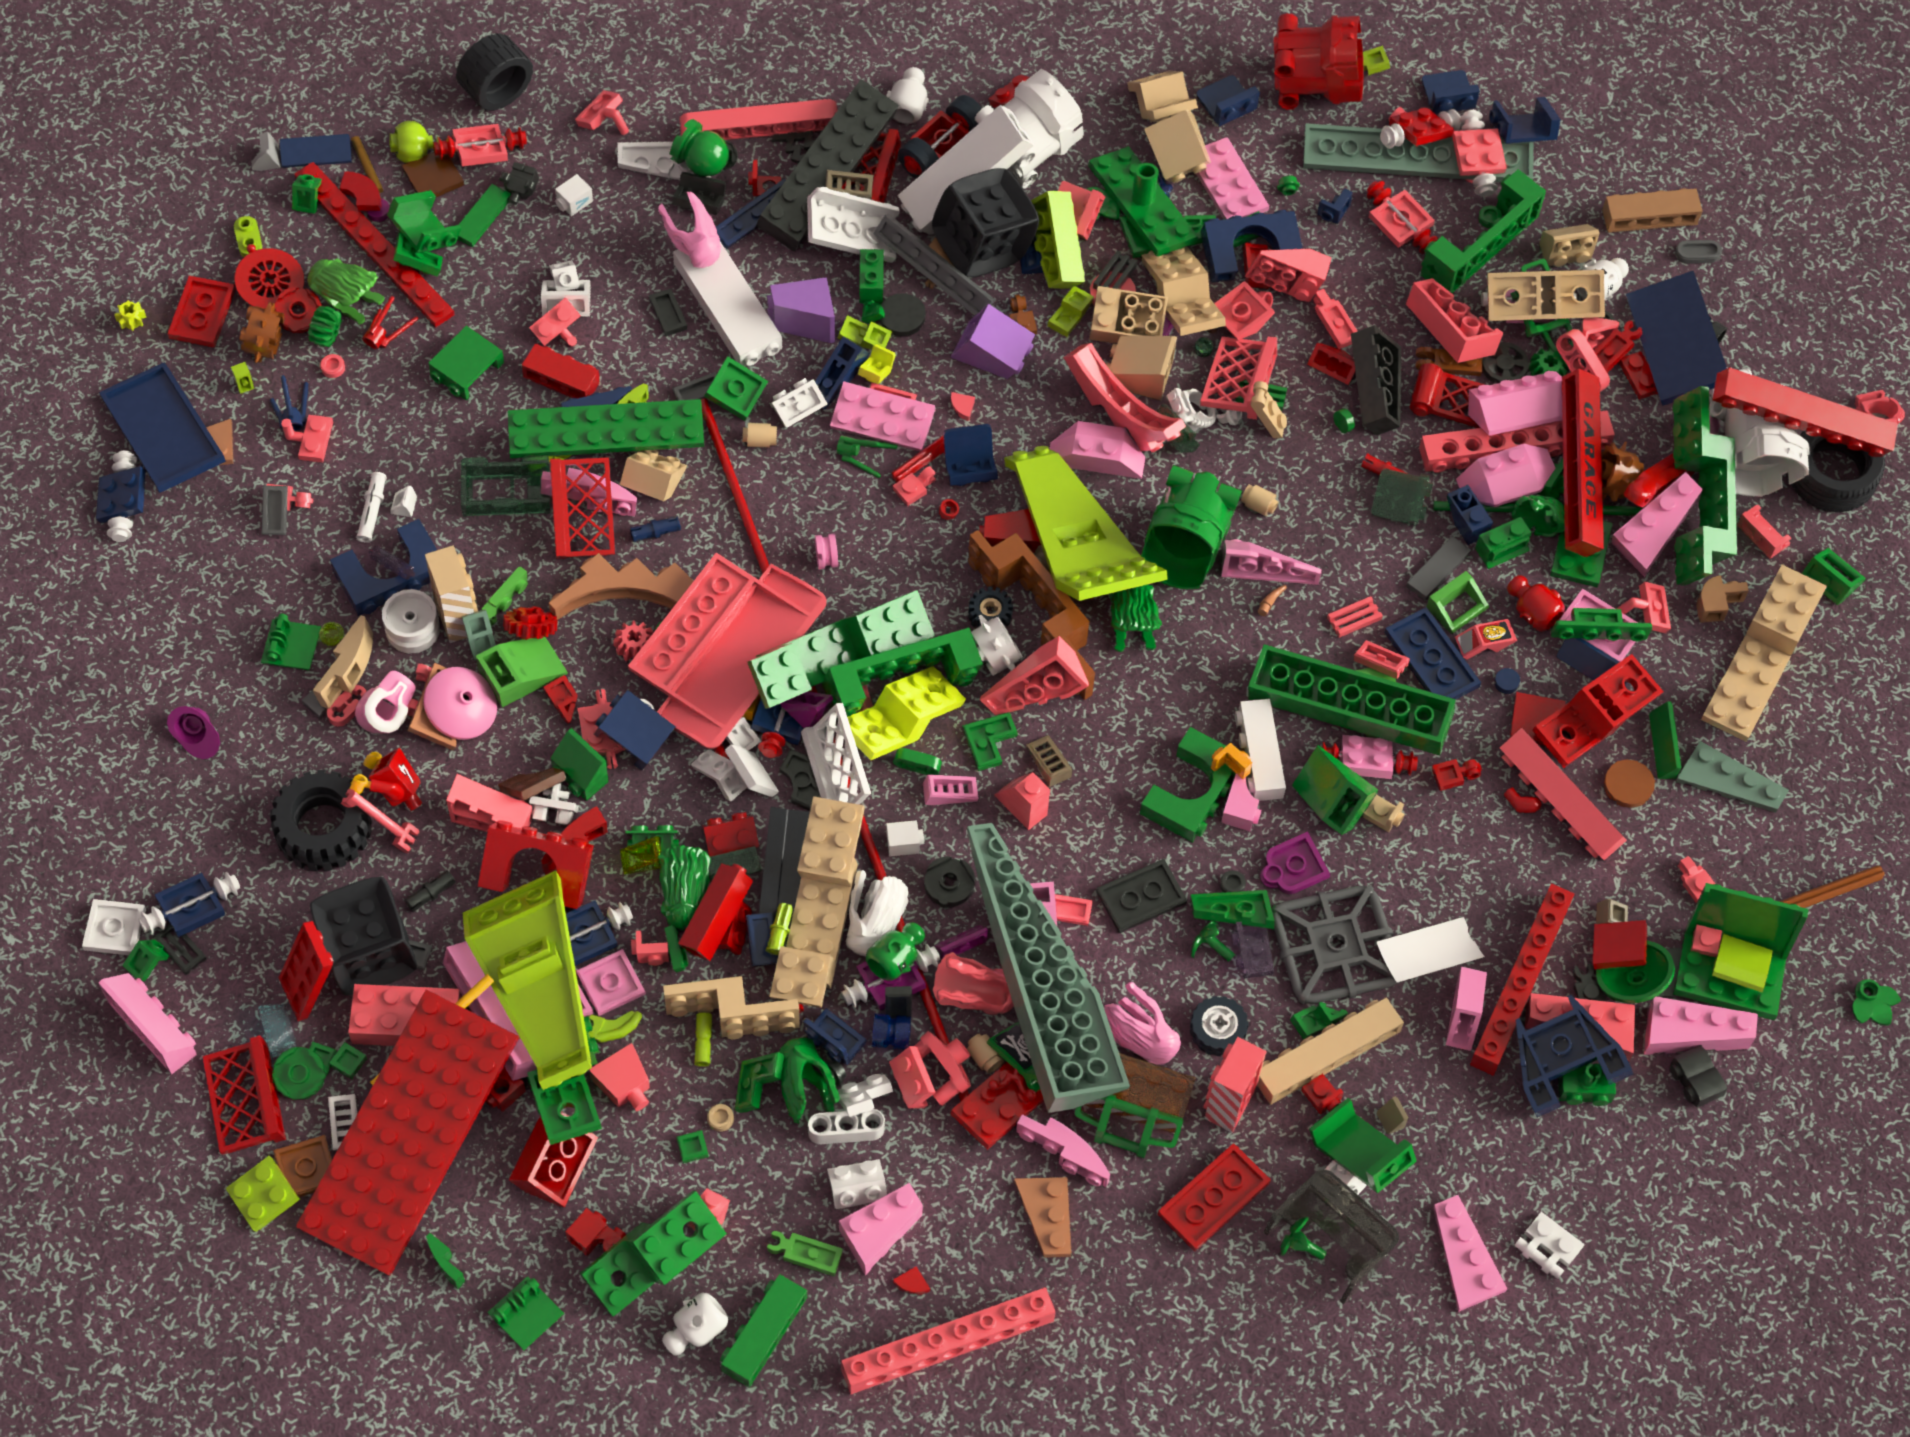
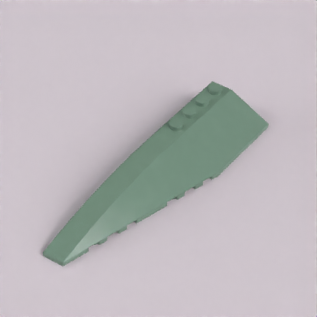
[967,823,1130,1113]

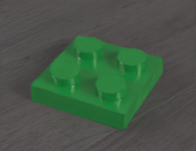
[704,356,768,421]

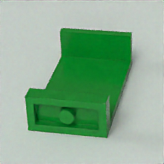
[1309,1098,1417,1193]

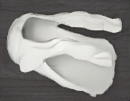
[846,870,909,956]

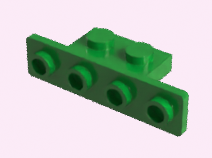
[1551,608,1653,642]

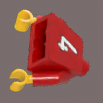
[350,747,422,811]

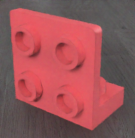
[1058,181,1105,240]

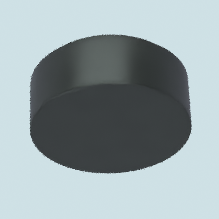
[1220,870,1246,892]

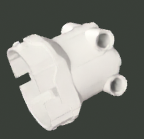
[975,69,1083,189]
[1709,384,1810,497]

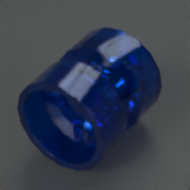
[872,1013,912,1050]

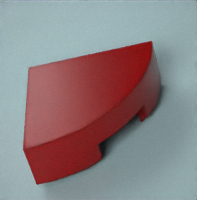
[893,1267,930,1295]

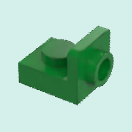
[292,174,321,214]
[122,939,170,981]

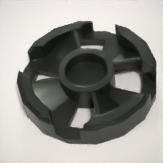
[1482,342,1529,383]

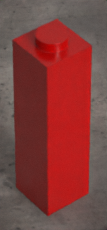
[678,863,753,961]

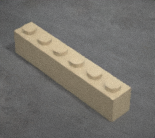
[1257,997,1404,1105]

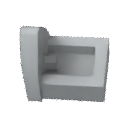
[251,132,281,171]

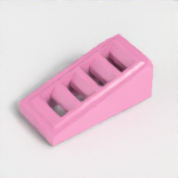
[923,775,978,805]

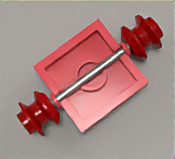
[433,124,527,167]
[1366,181,1438,254]

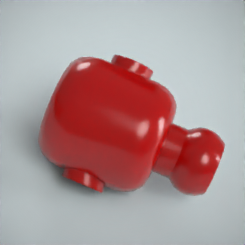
[1506,575,1565,631]

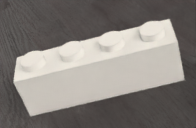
[1235,699,1286,801]

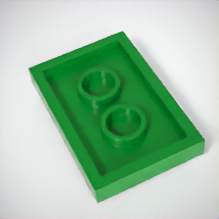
[1550,521,1613,588]

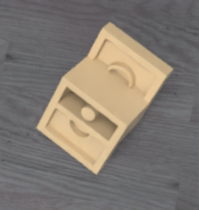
[1127,71,1198,123]

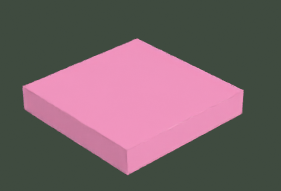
[576,949,646,1016]

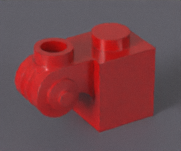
[565,1208,626,1256]

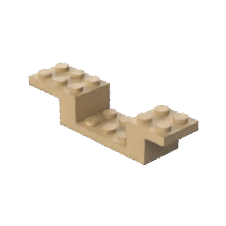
[1701,565,1827,742]
[769,796,865,1008]

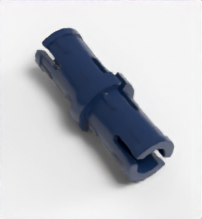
[630,515,681,542]

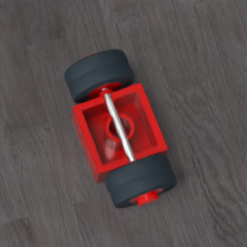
[898,95,982,179]

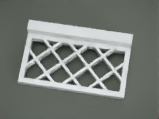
[801,703,871,805]

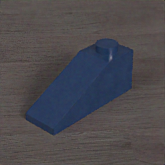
[815,336,870,409]

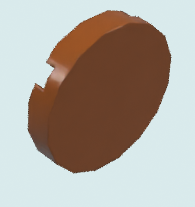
[1604,759,1655,808]

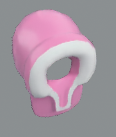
[355,671,416,734]

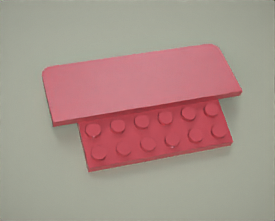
[628,553,826,749]

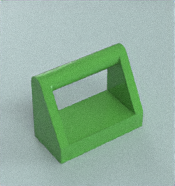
[1426,571,1489,634]

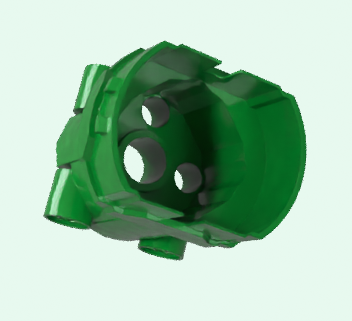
[1141,465,1242,590]

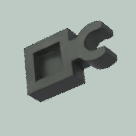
[1573,964,1606,1002]

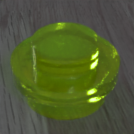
[319,622,345,646]

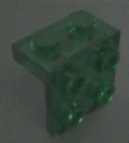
[1371,469,1433,526]

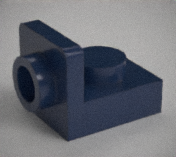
[1317,188,1353,224]

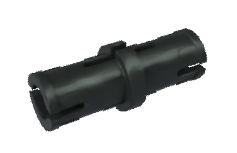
[404,870,456,913]

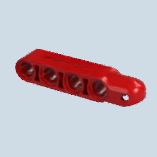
[1623,453,1695,507]

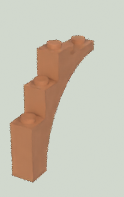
[549,553,693,619]

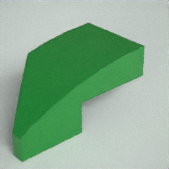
[1290,1002,1348,1040]

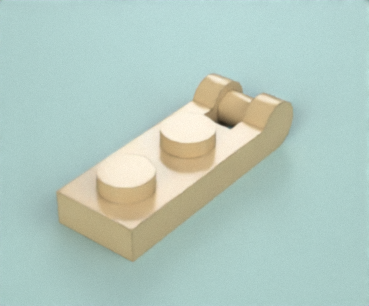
[1251,381,1287,439]

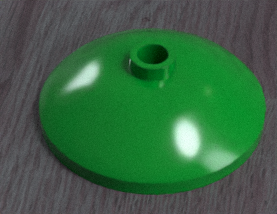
[1596,941,1675,1003]

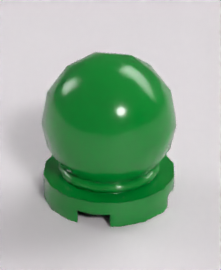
[669,119,729,177]

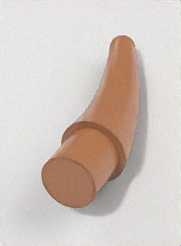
[1258,585,1287,616]

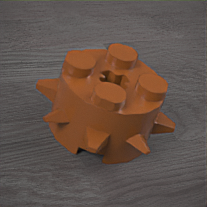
[240,302,285,363]
[1601,441,1644,502]

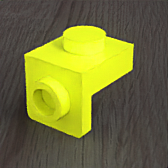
[858,344,896,384]

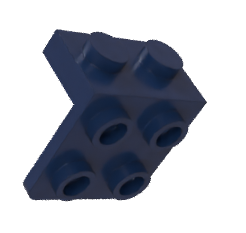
[1421,70,1480,114]
[1196,75,1260,127]
[943,424,998,486]
[802,1008,867,1065]

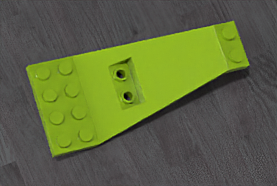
[1004,446,1167,601]
[463,871,592,1090]

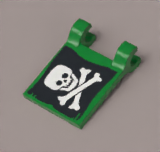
[987,1021,1041,1092]

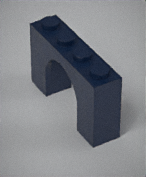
[1200,210,1303,283]
[330,519,437,616]

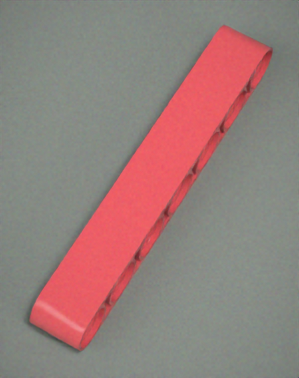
[680,99,838,140]

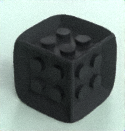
[932,168,1039,277]
[310,877,417,995]

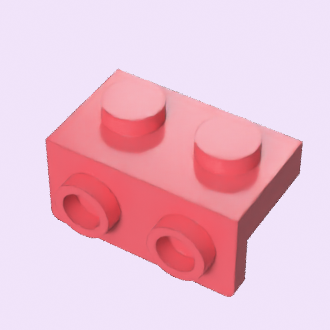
[889,1046,936,1108]

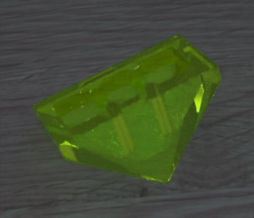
[620,836,661,874]

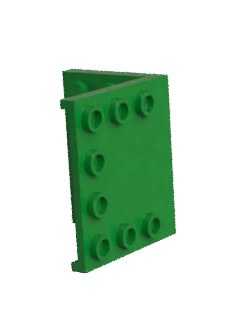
[1673,883,1809,1021]

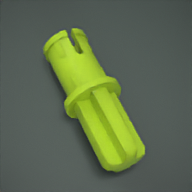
[766,903,793,955]

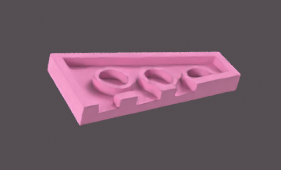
[1433,1195,1507,1312]

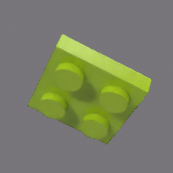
[225,1156,300,1232]

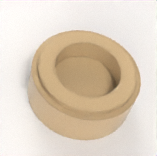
[707,1104,734,1132]

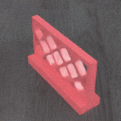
[1200,336,1277,420]

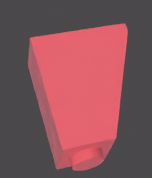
[995,772,1050,830]

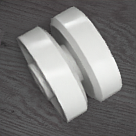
[382,589,440,654]

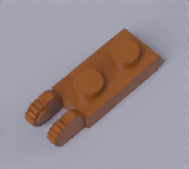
[1416,347,1482,376]

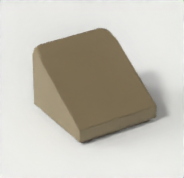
[1596,898,1628,924]
[1377,1096,1408,1134]

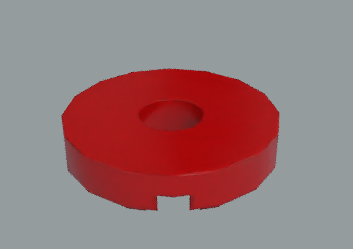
[275,287,322,333]

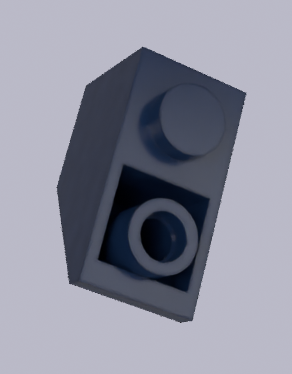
[1447,485,1493,545]

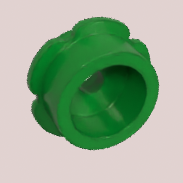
[1277,176,1300,196]

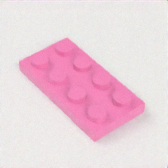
[1196,137,1269,220]
[830,382,936,451]

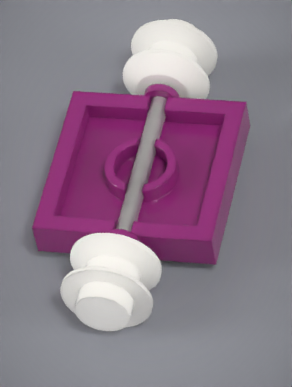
[841,944,940,1011]

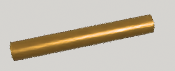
[351,136,384,193]

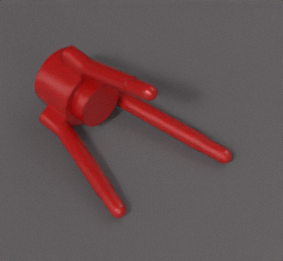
[362,296,418,350]

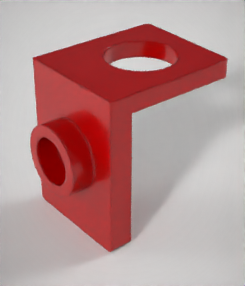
[748,160,781,196]

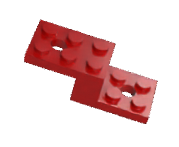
[1532,654,1664,768]

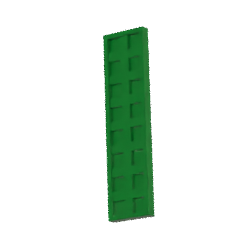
[508,399,704,458]

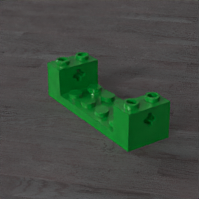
[1420,169,1546,294]
[822,628,983,720]

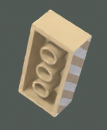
[425,545,478,643]

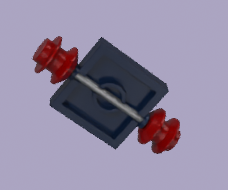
[750,699,804,758]

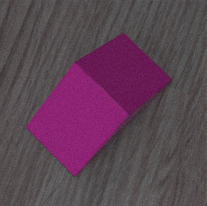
[781,691,833,728]

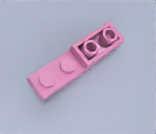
[541,468,637,517]
[1016,1114,1110,1187]

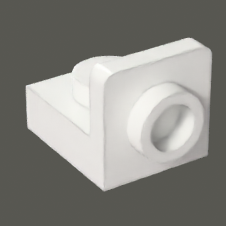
[549,260,580,291]
[726,717,761,751]

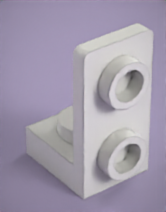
[691,749,747,802]

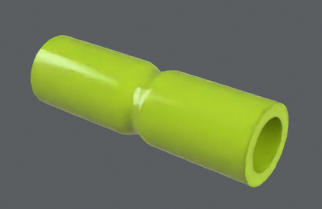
[694,1013,712,1067]

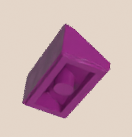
[934,925,988,960]

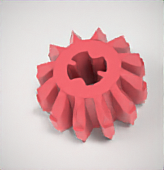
[613,620,653,662]

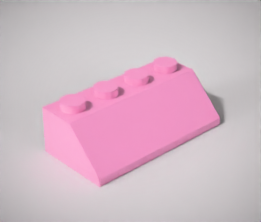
[1468,371,1563,436]
[98,973,197,1075]

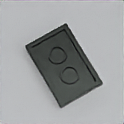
[1096,859,1188,933]

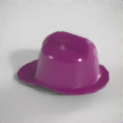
[167,706,220,759]

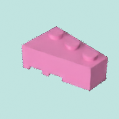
[839,1183,923,1276]

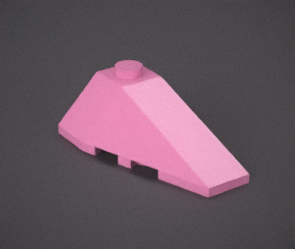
[1221,539,1321,585]

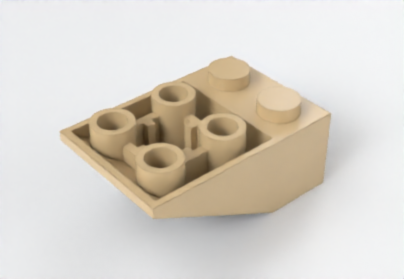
[1089,286,1168,343]

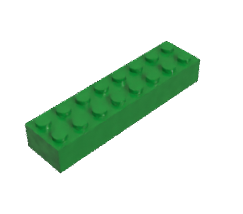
[1248,644,1456,756]

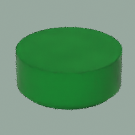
[1478,205,1502,228]
[1333,408,1355,433]

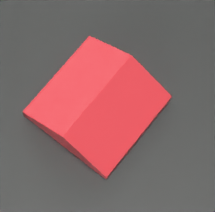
[1214,281,1274,340]

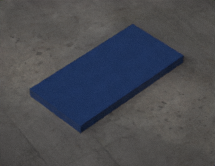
[1626,270,1727,406]
[99,362,226,493]

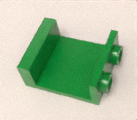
[387,190,462,253]
[428,325,504,401]

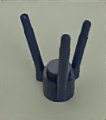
[270,375,308,431]

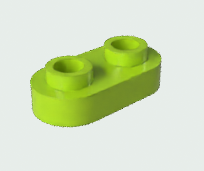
[234,216,263,257]

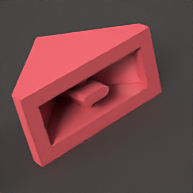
[1580,317,1619,349]

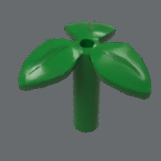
[1191,921,1235,962]
[1280,1216,1326,1260]

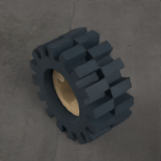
[968,586,1013,628]

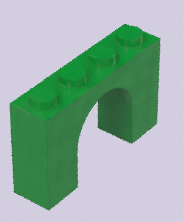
[1140,727,1236,843]

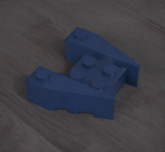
[1516,995,1633,1118]

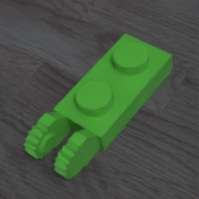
[480,567,528,627]

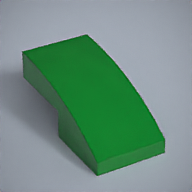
[426,1233,465,1289]

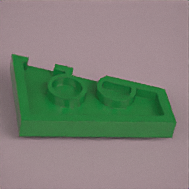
[1190,890,1274,929]

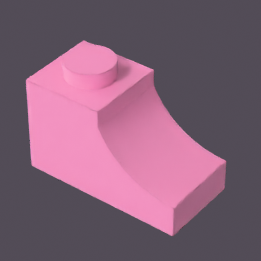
[1221,774,1262,831]

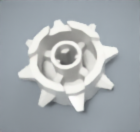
[971,615,1023,676]

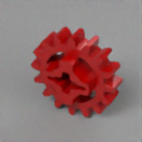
[503,606,558,640]

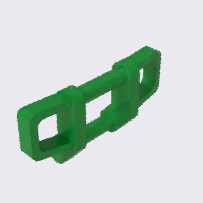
[1511,259,1574,352]
[1075,1094,1183,1158]

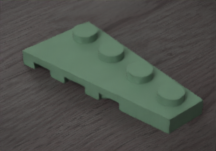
[1676,741,1789,813]

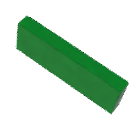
[458,184,511,247]

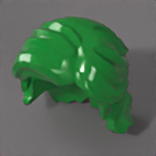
[1512,495,1565,537]

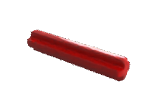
[892,436,944,483]

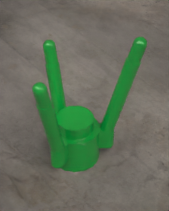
[837,436,898,478]

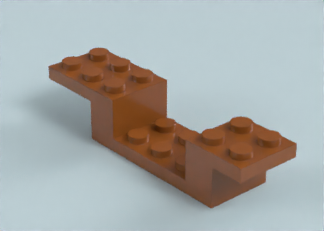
[968,530,1095,700]

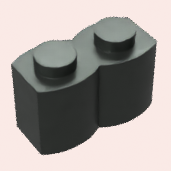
[1670,1045,1727,1108]

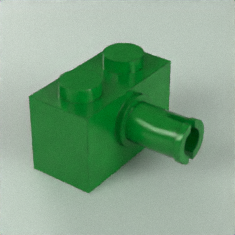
[1558,1063,1616,1106]

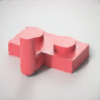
[575,90,629,135]
[529,297,581,347]
[282,415,333,463]
[1617,582,1671,633]

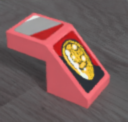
[1455,619,1517,659]

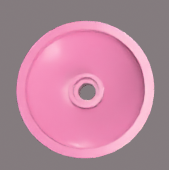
[424,667,497,740]

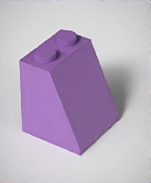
[767,277,835,343]
[951,304,1035,379]

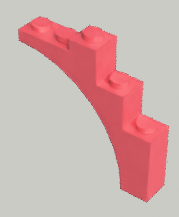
[1063,343,1186,452]

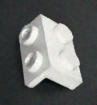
[827,1159,887,1209]

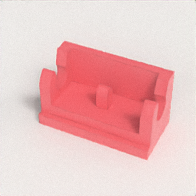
[1737,505,1791,559]

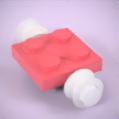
[1452,110,1507,197]

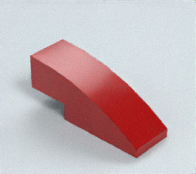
[541,806,608,875]

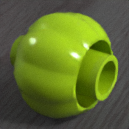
[389,121,433,163]

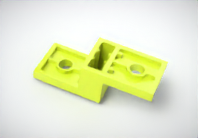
[847,666,966,760]

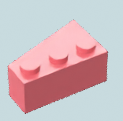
[446,774,532,832]

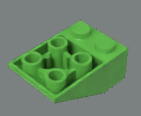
[476,637,568,707]

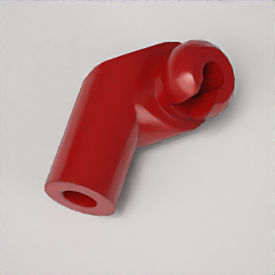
[1504,787,1542,813]

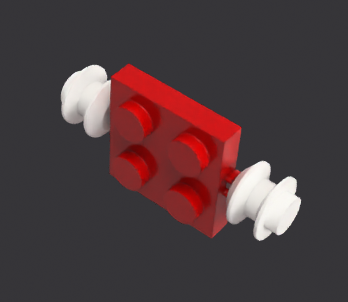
[1380,108,1461,149]

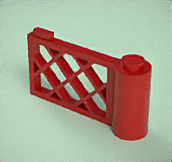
[1410,363,1485,428]

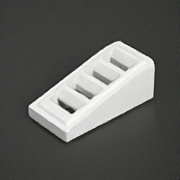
[328,1094,357,1150]

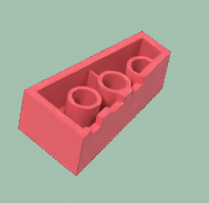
[1406,279,1503,363]
[1525,993,1635,1062]

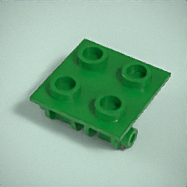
[261,614,321,670]
[625,825,679,852]
[487,1276,564,1351]

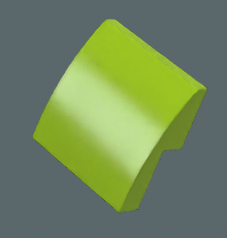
[1712,934,1773,992]

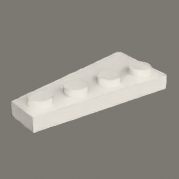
[618,142,711,180]

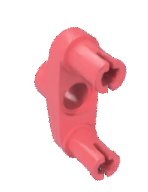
[914,1031,971,1106]

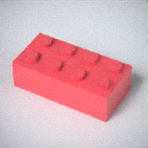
[348,984,461,1046]

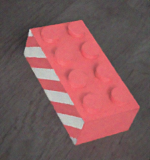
[1203,1037,1267,1133]

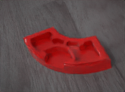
[340,171,382,211]

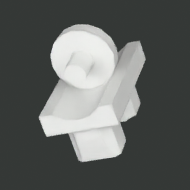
[529,783,579,825]

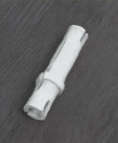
[356,472,387,543]

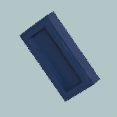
[745,912,778,967]

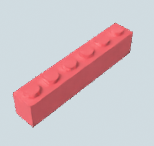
[1500,728,1627,860]

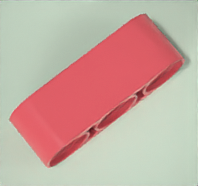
[1556,329,1610,392]

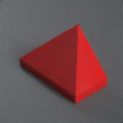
[1307,343,1356,385]

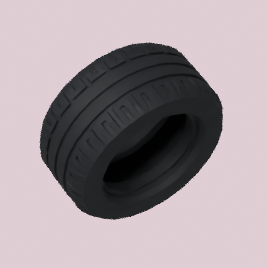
[1788,431,1885,512]

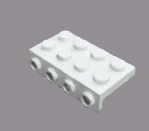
[807,187,900,263]

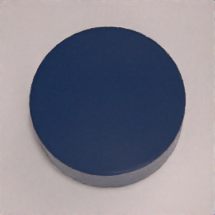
[1494,668,1520,694]

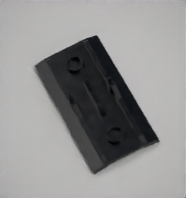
[759,807,810,947]

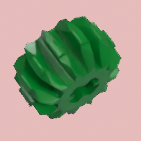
[308,306,342,347]
[1528,347,1569,377]

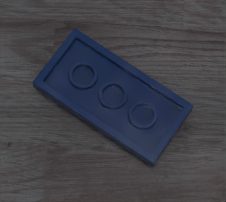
[1384,607,1481,699]

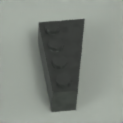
[1351,325,1401,435]

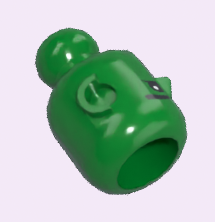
[866,922,925,981]

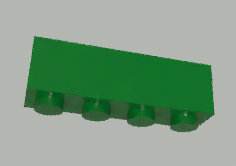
[720,1274,807,1388]

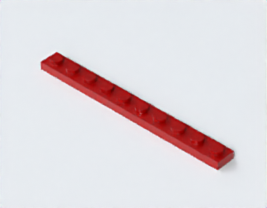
[294,162,455,327]

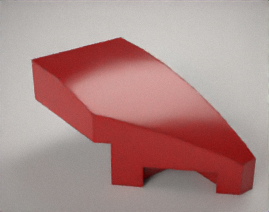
[543,675,578,724]

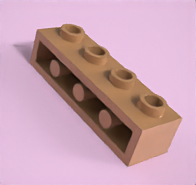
[1602,188,1702,233]

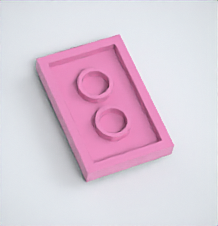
[1560,589,1638,662]

